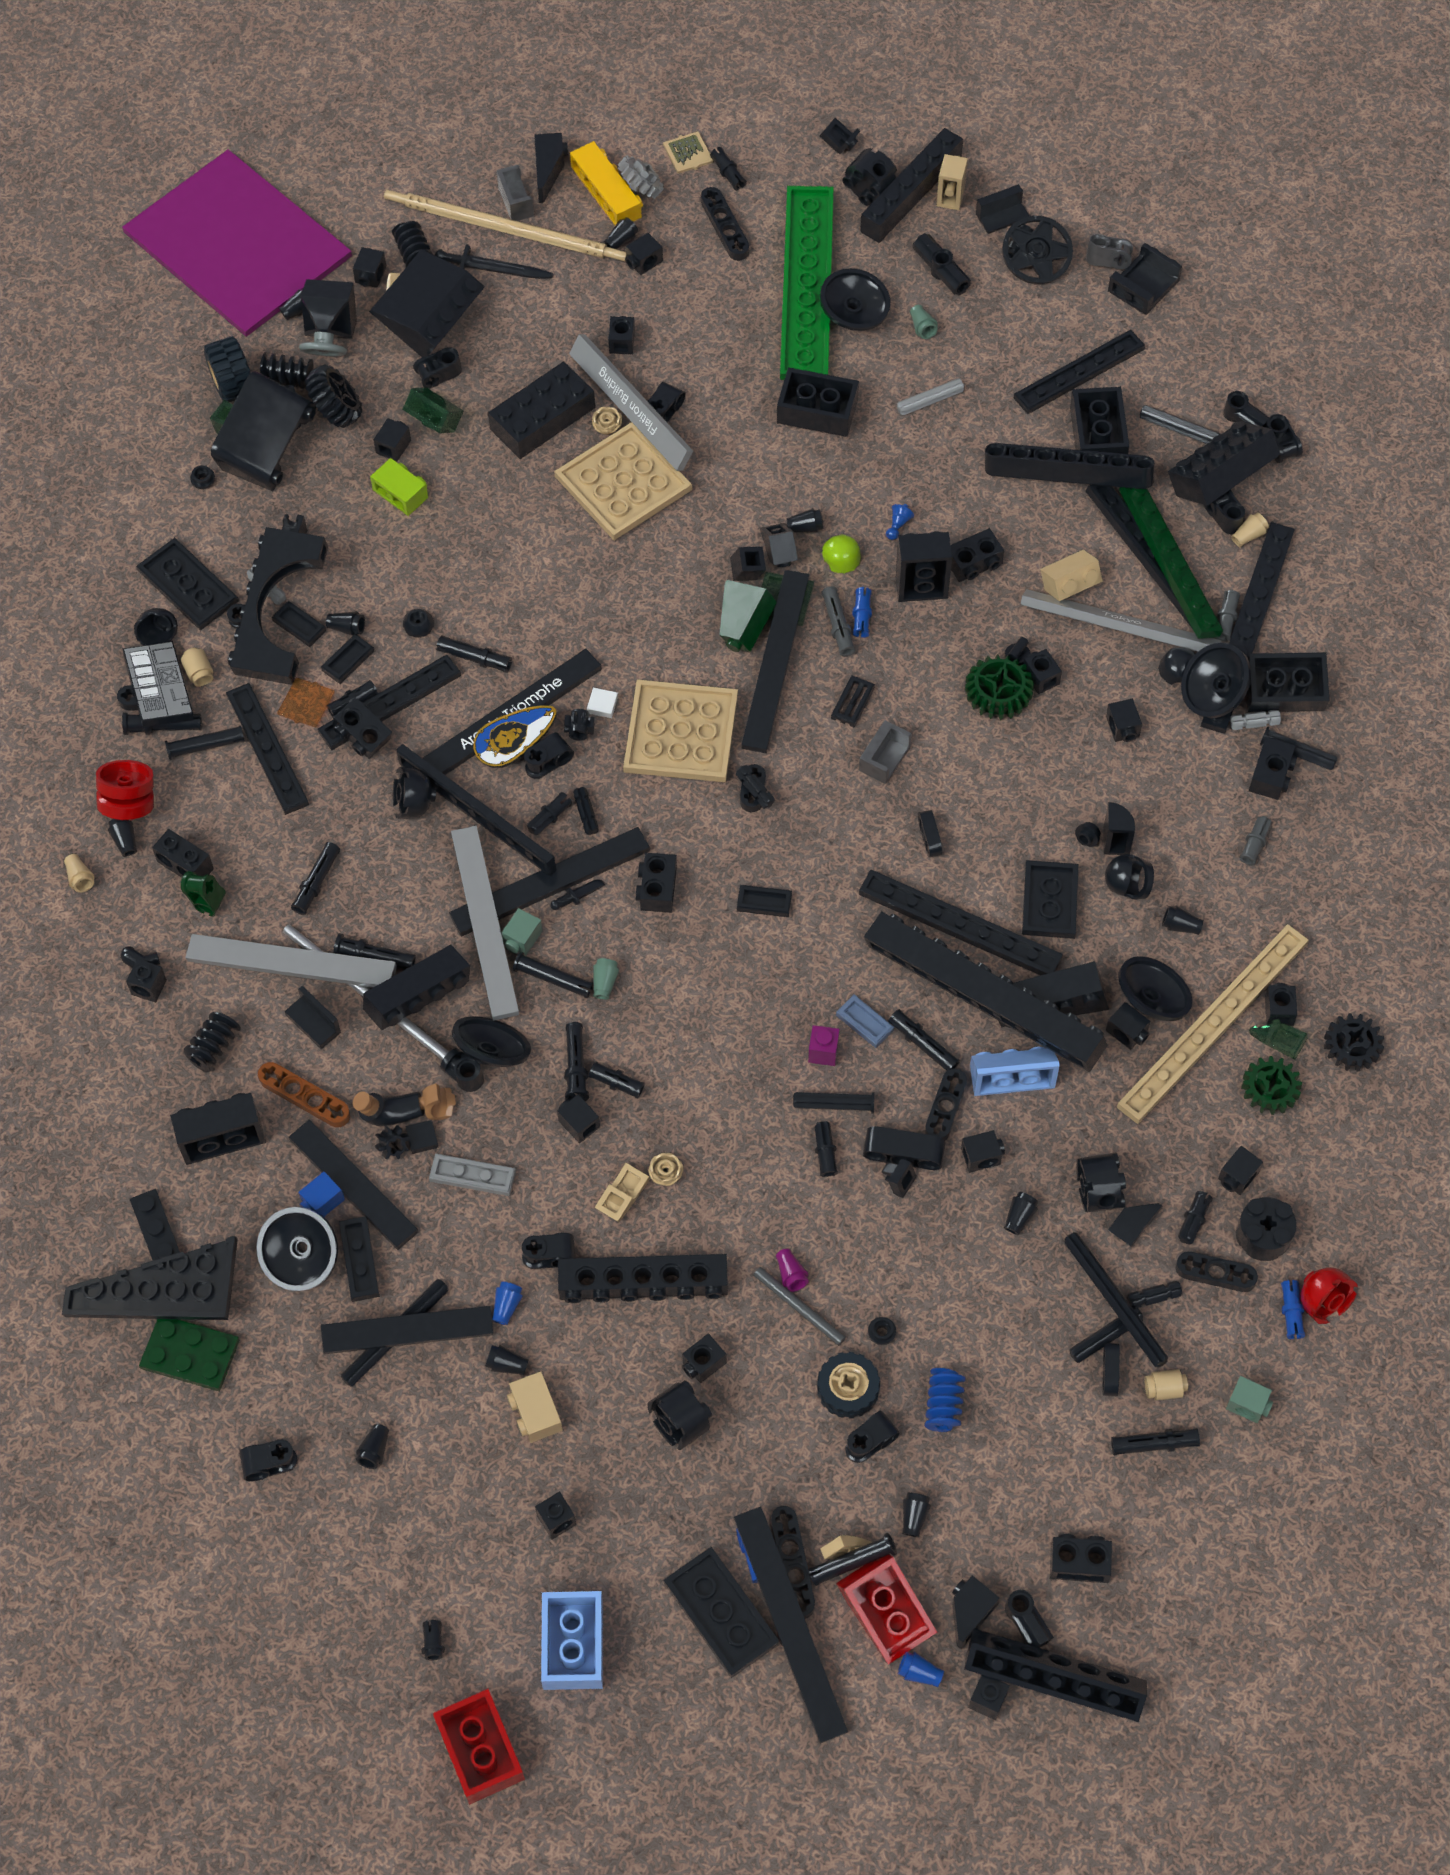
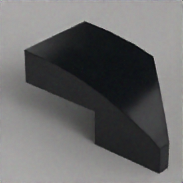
[1108,1203,1163,1247]

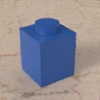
[298,1172,345,1217]

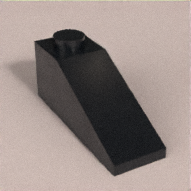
[534,133,568,203]

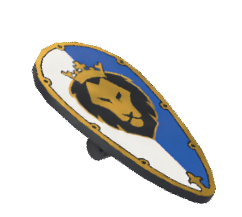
[473,706,557,768]

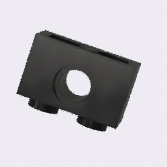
[1249,737,1297,800]

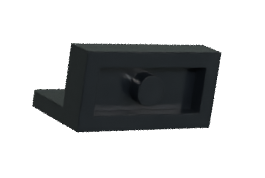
[976,184,1029,234]
[284,986,341,1049]

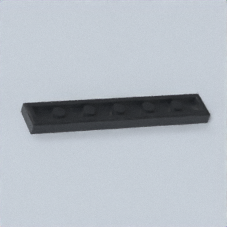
[1014,329,1145,414]
[317,654,461,751]
[226,683,309,815]
[289,1119,419,1250]
[320,1306,493,1354]

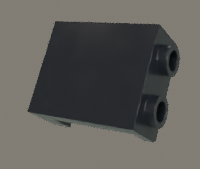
[1108,243,1182,315]

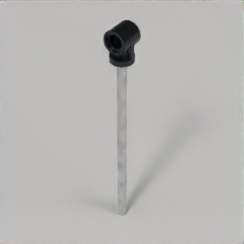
[283,925,484,1092]

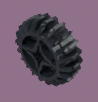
[305,364,363,428]

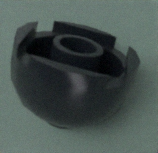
[393,767,436,819]

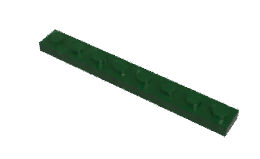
[1119,487,1223,639]

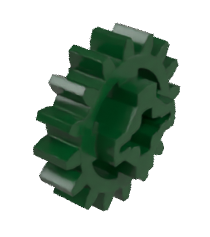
[1241,1056,1302,1115]

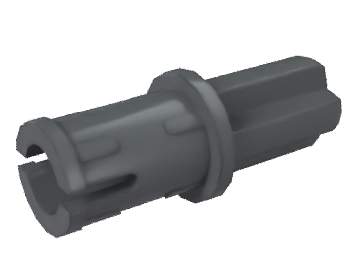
[1240,816,1272,866]

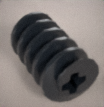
[392,221,433,267]
[260,352,314,389]
[184,1012,241,1072]

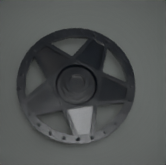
[1002,215,1073,284]

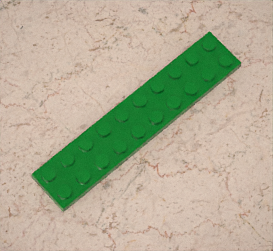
[780,186,834,380]

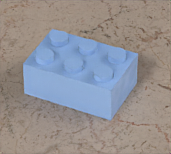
[541,1591,603,1690]

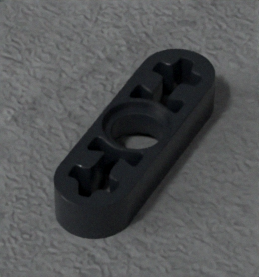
[925,1069,967,1141]
[1176,1251,1258,1292]

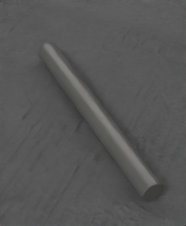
[754,1267,846,1346]

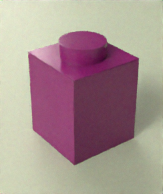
[808,1025,839,1066]

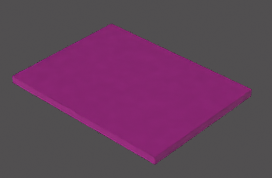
[122,149,352,337]

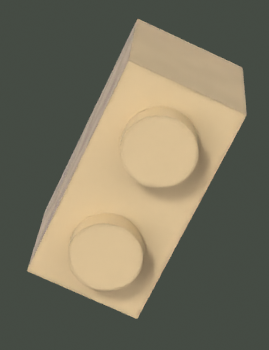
[937,154,968,210]
[1040,550,1103,601]
[507,1372,563,1443]

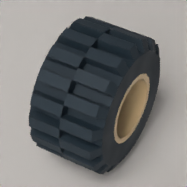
[204,336,251,403]

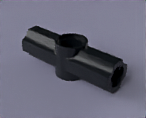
[913,233,971,295]

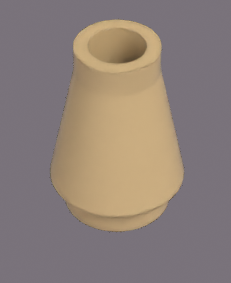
[1231,513,1269,547]
[64,854,94,893]

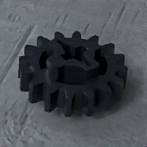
[1324,1013,1384,1072]

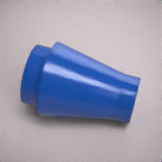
[492,1281,523,1325]
[897,1652,944,1687]

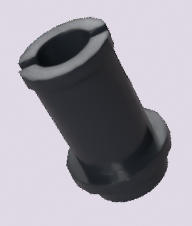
[421,1620,445,1660]

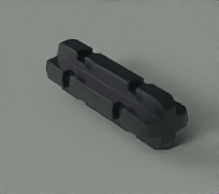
[736,765,775,809]
[573,787,599,835]
[1127,1281,1182,1308]

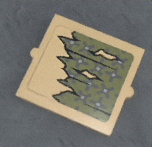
[663,132,713,174]

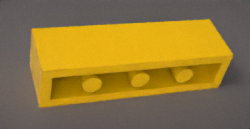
[570,141,643,226]

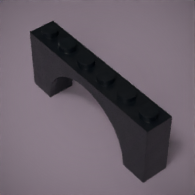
[228,527,329,685]

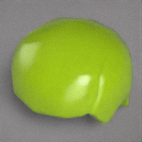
[822,534,861,573]

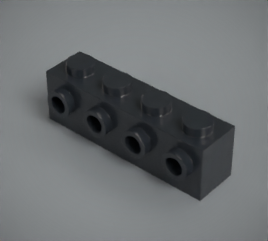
[363,945,470,1030]

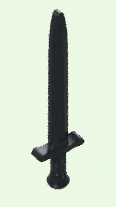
[435,244,553,279]

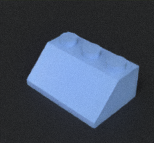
[970,1046,1060,1096]

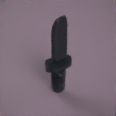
[550,879,605,910]

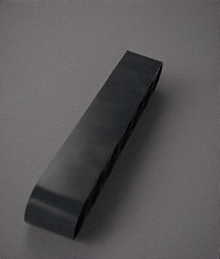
[985,443,1155,489]

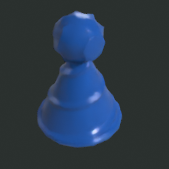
[886,504,914,541]

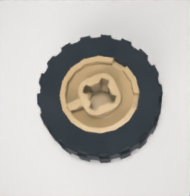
[817,1352,880,1419]

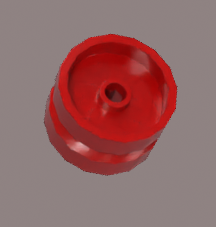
[96,760,154,820]

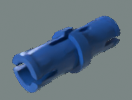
[852,587,872,638]
[1281,1280,1305,1339]

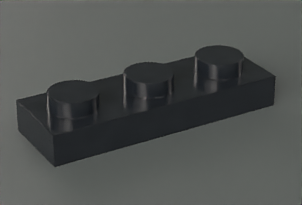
[130,1188,180,1260]
[339,1216,380,1302]

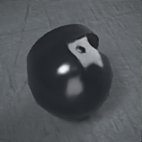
[1105,854,1154,900]

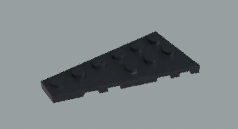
[62,1236,238,1320]

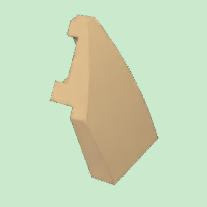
[821,1536,871,1559]

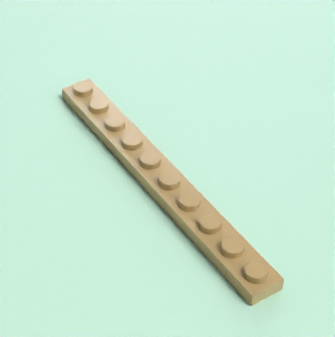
[1117,924,1309,1124]

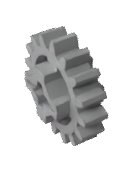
[618,155,664,199]

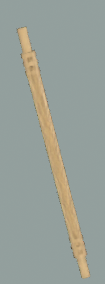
[384,190,627,262]

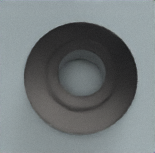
[190,465,215,489]
[1075,822,1101,847]
[868,1317,896,1345]

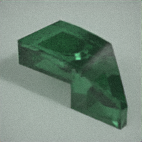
[1249,1019,1307,1060]

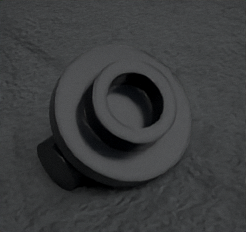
[1005,637,1030,665]

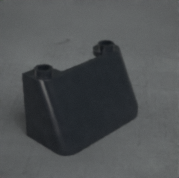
[211,371,317,492]

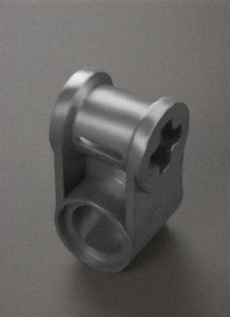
[1086,234,1133,269]

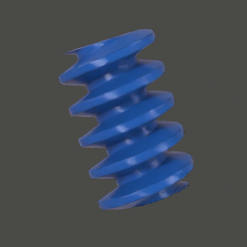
[924,1368,966,1432]

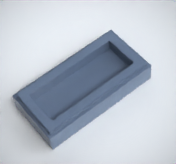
[836,995,894,1048]

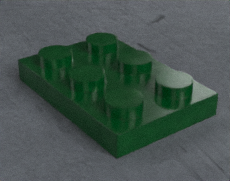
[139,1319,240,1392]

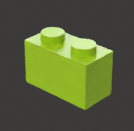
[370,458,428,516]

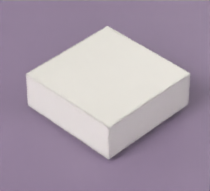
[587,688,618,718]

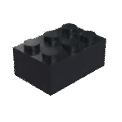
[777,367,859,437]
[1070,387,1130,454]
[895,531,952,602]
[1246,652,1330,712]
[170,1092,266,1165]

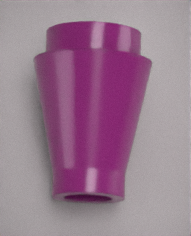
[776,1248,809,1292]

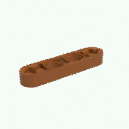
[258,1062,350,1127]

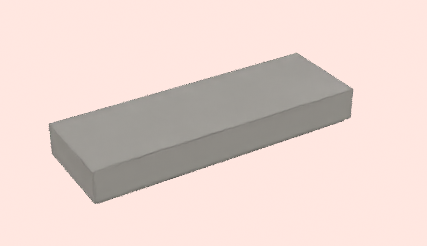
[429,1153,516,1196]

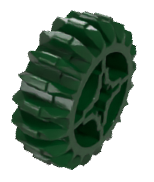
[965,654,1034,721]

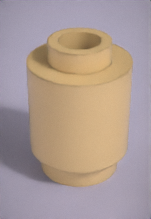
[181,648,213,687]
[1144,1369,1188,1401]

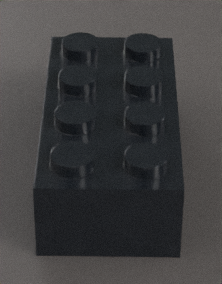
[488,361,596,459]
[1168,421,1280,506]

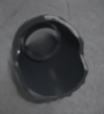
[134,608,178,646]

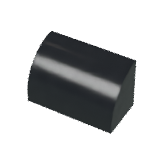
[1103,802,1135,855]

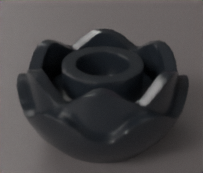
[403,608,434,638]

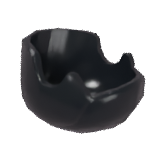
[1158,647,1195,685]

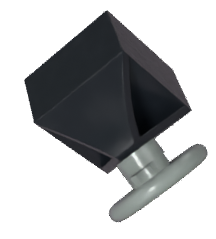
[299,279,357,356]

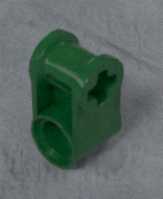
[181,871,226,916]

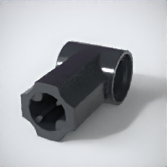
[1223,391,1269,427]
[1005,1590,1054,1648]

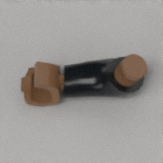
[353,1083,456,1126]

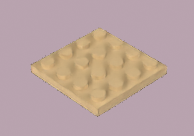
[554,422,692,541]
[623,680,738,783]

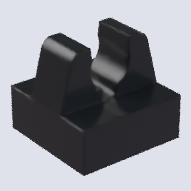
[881,1158,917,1198]

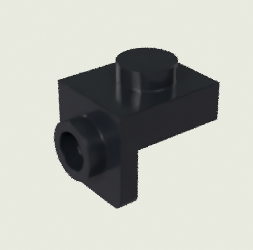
[820,117,860,154]

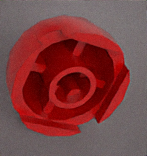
[1300,1267,1358,1324]

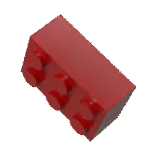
[432,1689,525,1805]

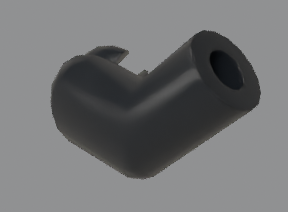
[121,946,160,968]

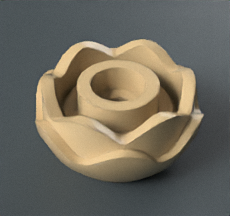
[592,407,622,435]
[648,1153,683,1186]

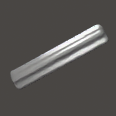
[897,378,964,416]

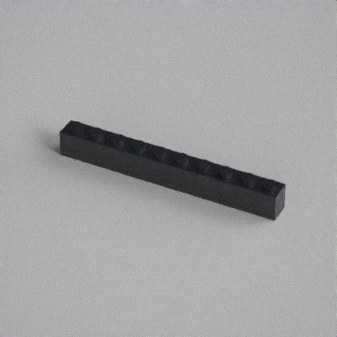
[864,911,1108,1072]

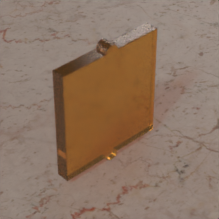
[277,677,334,728]

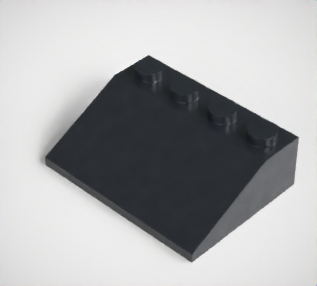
[369,249,485,357]

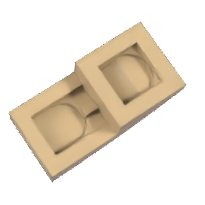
[595,1163,651,1222]

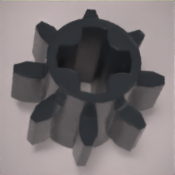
[564,709,595,741]
[375,1125,410,1160]

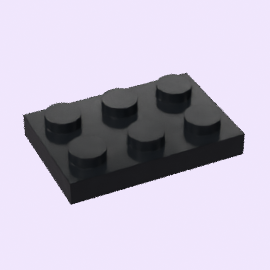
[1022,860,1079,939]

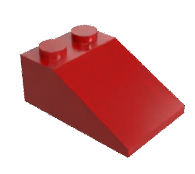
[836,1555,938,1665]

